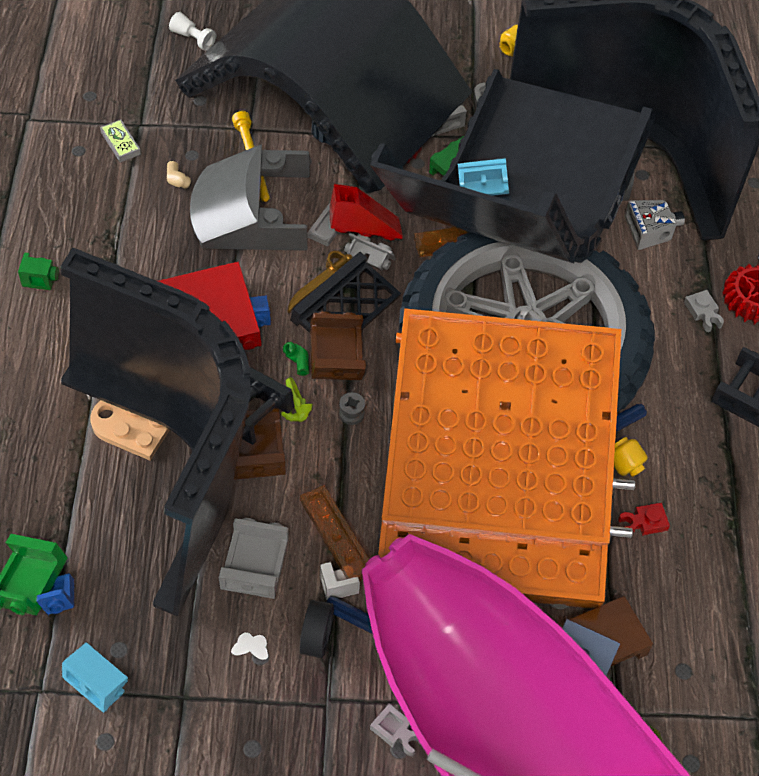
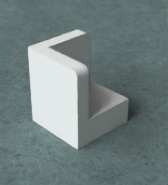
[320,562,360,600]

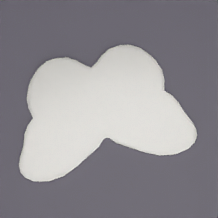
[231,633,268,660]

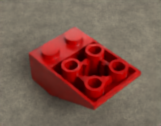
[329,184,403,240]

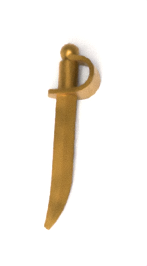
[287,251,353,313]

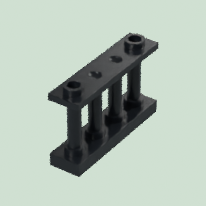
[711,347,759,427]
[242,367,295,445]

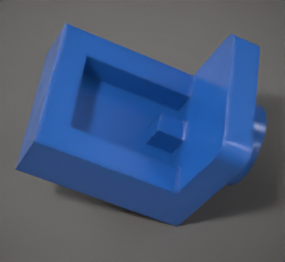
[37,573,74,615]

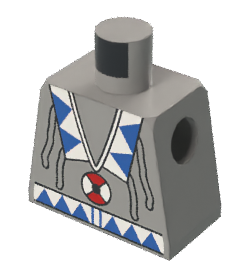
[624,200,685,250]

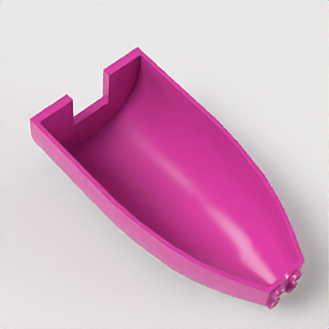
[362,534,690,776]

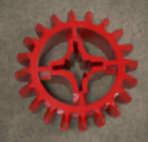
[723,264,759,325]

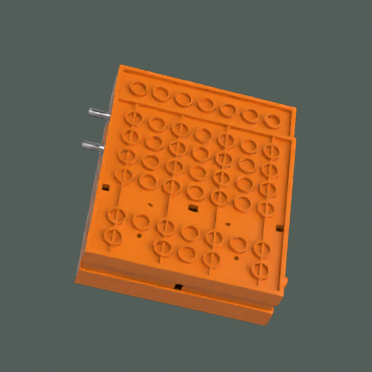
[378,309,635,609]

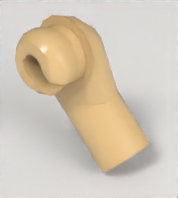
[167,161,191,189]

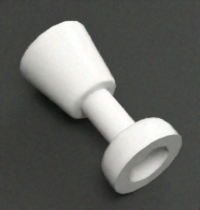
[169,12,216,51]

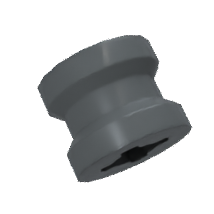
[339,392,365,425]

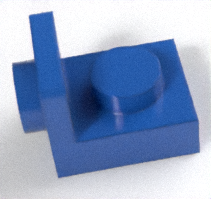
[250,295,271,327]

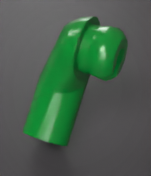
[283,342,309,376]

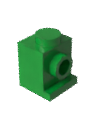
[18,252,59,290]

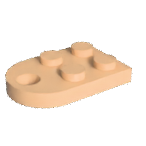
[90,400,170,461]

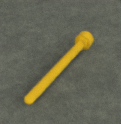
[232,111,270,202]

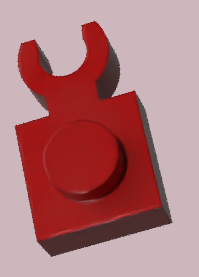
[618,503,670,535]

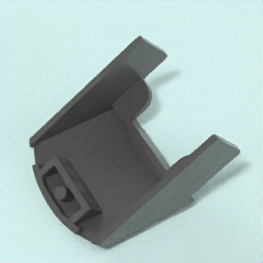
[190,144,310,251]

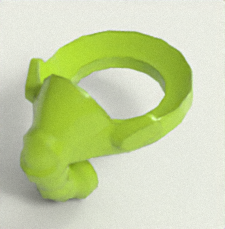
[281,377,313,422]

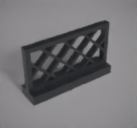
[290,252,401,333]

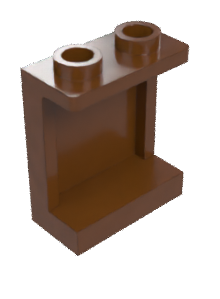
[310,311,366,380]
[234,408,286,480]
[570,596,653,667]

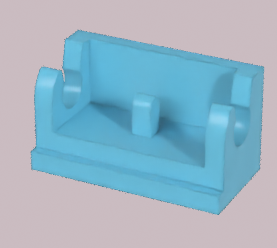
[458,158,509,196]
[62,643,128,713]

